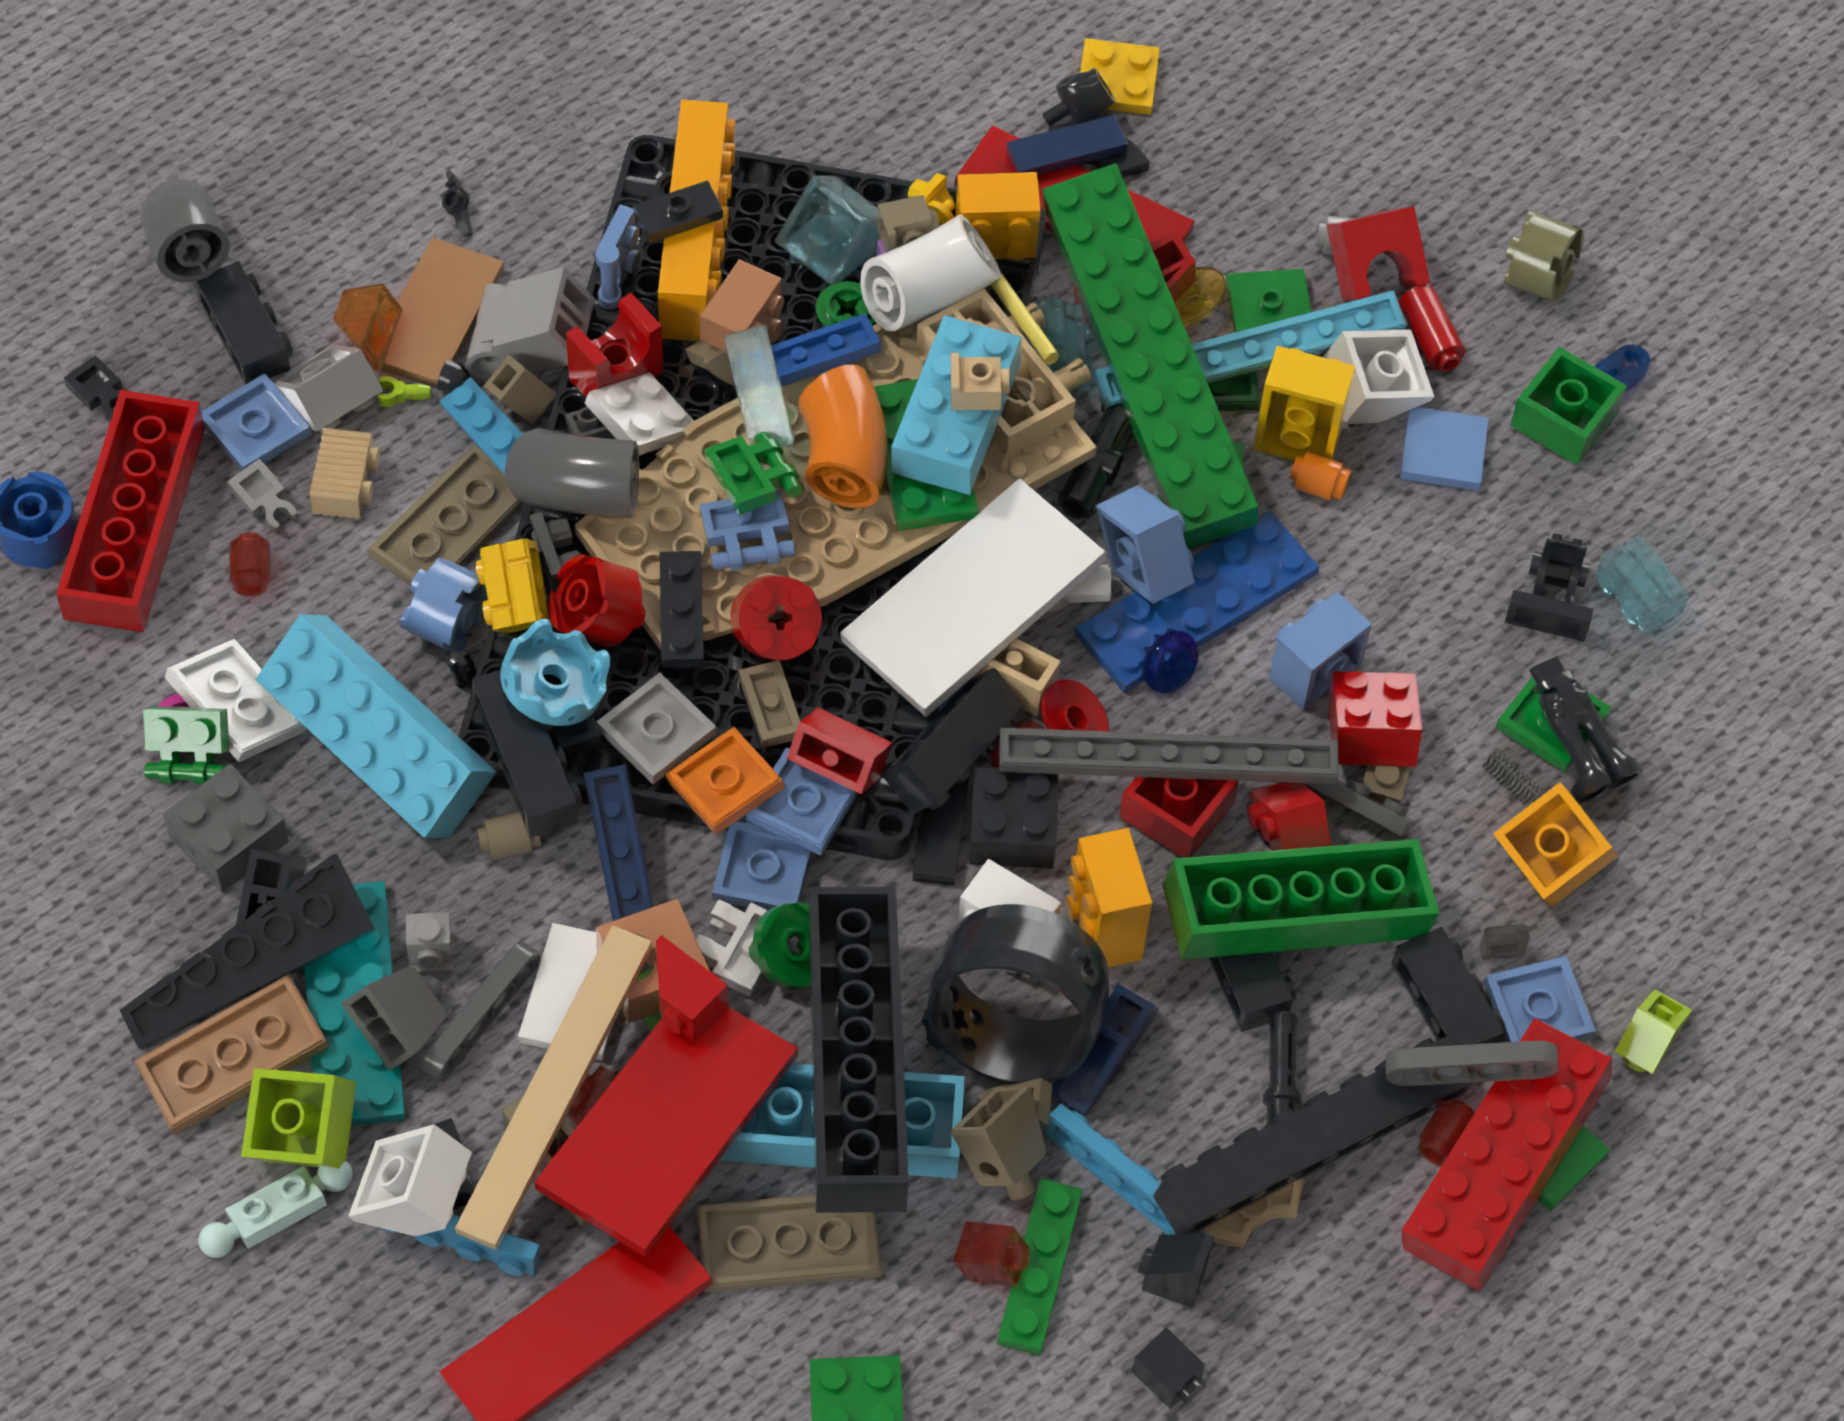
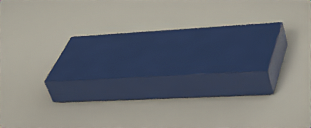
[1006,114,1128,175]

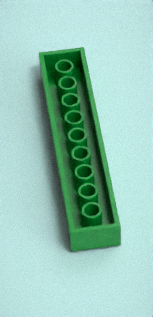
[1042,163,1258,549]

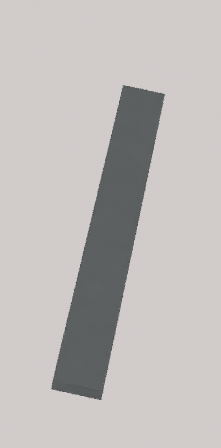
[999,728,1339,784]

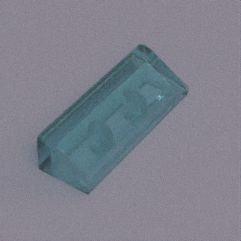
[723,325,794,448]

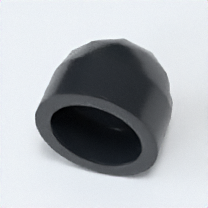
[437,360,470,393]

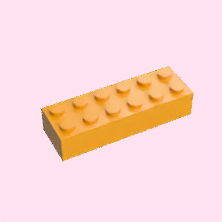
[658,99,736,341]

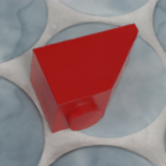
[656,935,729,1041]

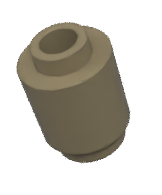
[477,812,541,860]

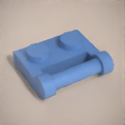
[595,205,641,310]

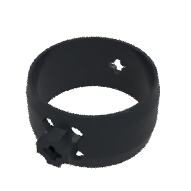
[921,904,1109,1084]

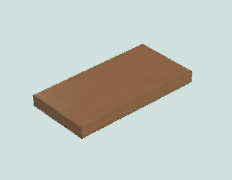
[367,237,505,388]
[134,974,330,1135]

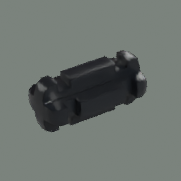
[447,649,477,689]

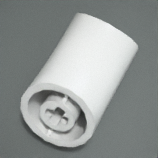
[861,215,1001,331]

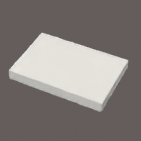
[165,639,307,762]
[518,923,614,1061]

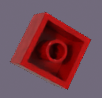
[1328,671,1422,767]
[1119,777,1239,858]

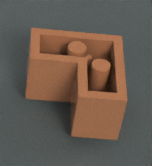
[700,259,784,359]

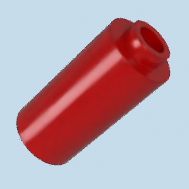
[1398,284,1466,372]

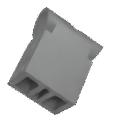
[465,267,595,382]

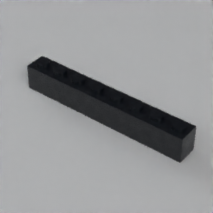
[1153,1035,1474,1234]

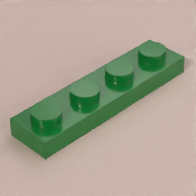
[997,1178,1083,1355]

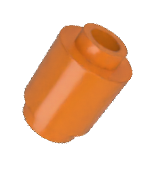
[1289,451,1352,501]

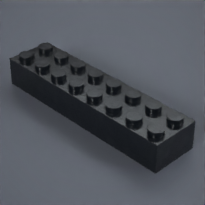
[808,887,909,1213]

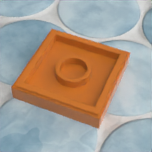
[665,727,785,835]

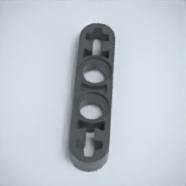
[421,941,541,1082]
[1386,1041,1559,1086]

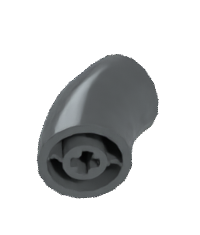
[141,179,230,283]
[505,428,639,518]

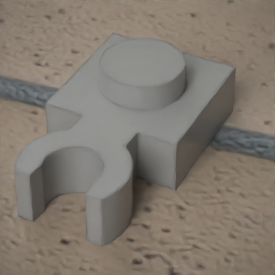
[227,458,297,533]

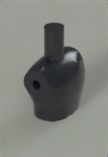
[1042,68,1115,126]

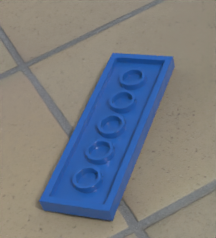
[1075,510,1319,693]

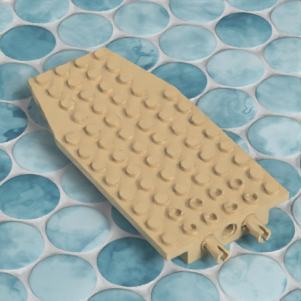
[575,288,1097,650]

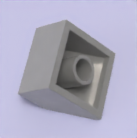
[272,344,383,433]

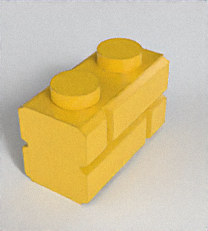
[476,539,550,633]

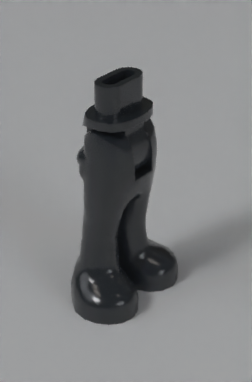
[1529,657,1643,805]

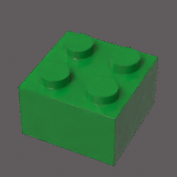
[1510,346,1627,465]

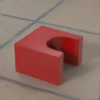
[1326,206,1430,301]
[566,293,663,398]

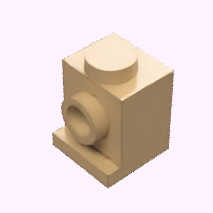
[951,353,1009,410]

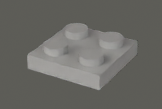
[597,673,716,784]

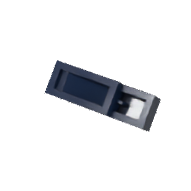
[1052,983,1159,1116]

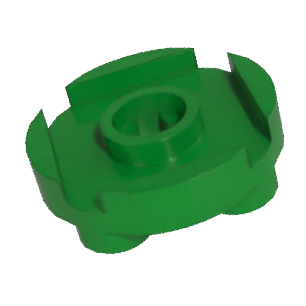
[749,902,810,990]

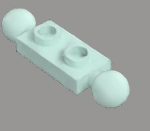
[198,1161,353,1258]

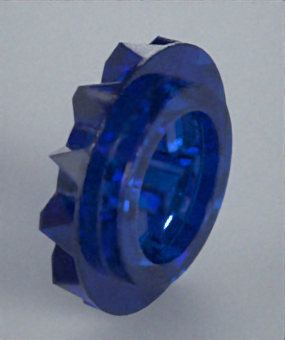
[1138,628,1198,693]

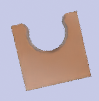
[597,899,710,1024]

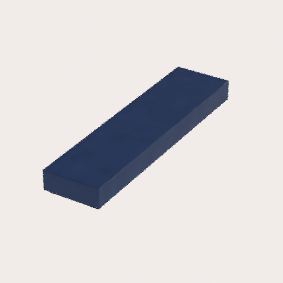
[584,764,654,921]

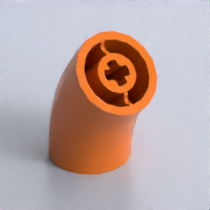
[798,365,888,508]

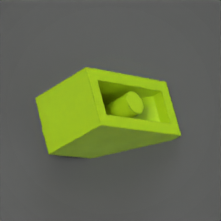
[1614,989,1692,1074]

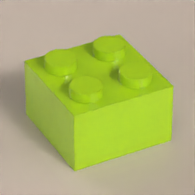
[241,1068,357,1169]

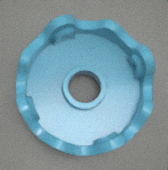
[500,619,610,726]

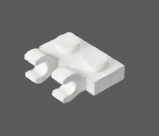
[696,900,767,997]

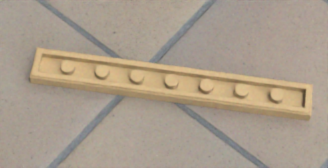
[455,925,653,1250]

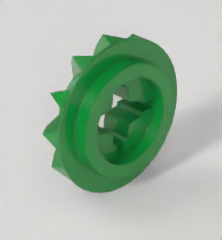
[816,281,875,328]

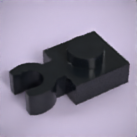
[64,355,123,422]

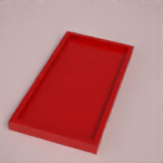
[534,1007,798,1257]

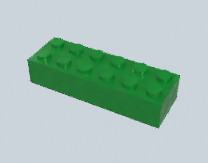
[1162,839,1439,960]

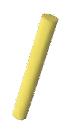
[991,274,1059,365]

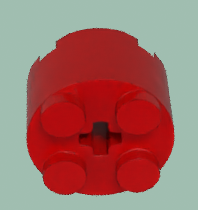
[548,554,646,648]
[730,575,822,660]

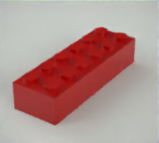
[56,390,205,632]
[1401,1018,1612,1292]

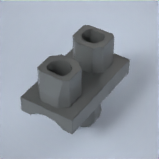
[530,512,580,592]

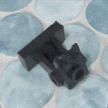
[1504,533,1594,642]

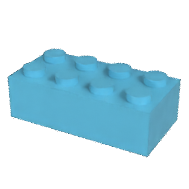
[891,315,1021,495]

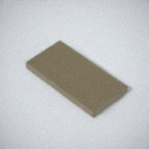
[367,444,525,587]
[696,1194,882,1293]

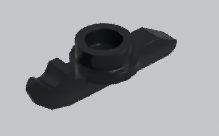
[442,170,473,237]

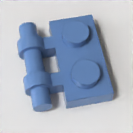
[700,490,795,571]

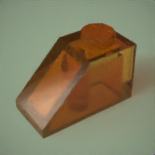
[333,283,403,370]

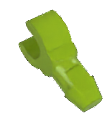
[378,376,431,407]

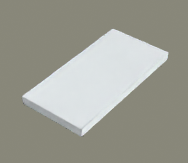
[840,478,1106,717]

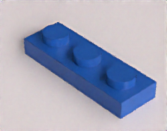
[754,313,881,391]

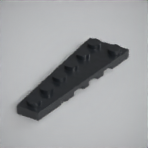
[119,853,376,1050]

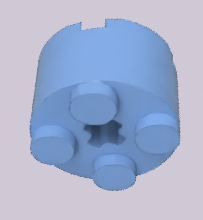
[400,558,488,652]

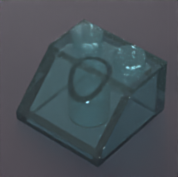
[775,175,881,285]

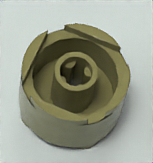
[1504,210,1584,301]

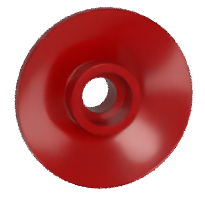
[1041,679,1109,732]

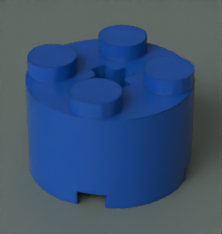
[0,472,78,569]

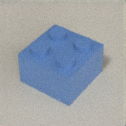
[1096,485,1195,604]
[1269,592,1372,711]

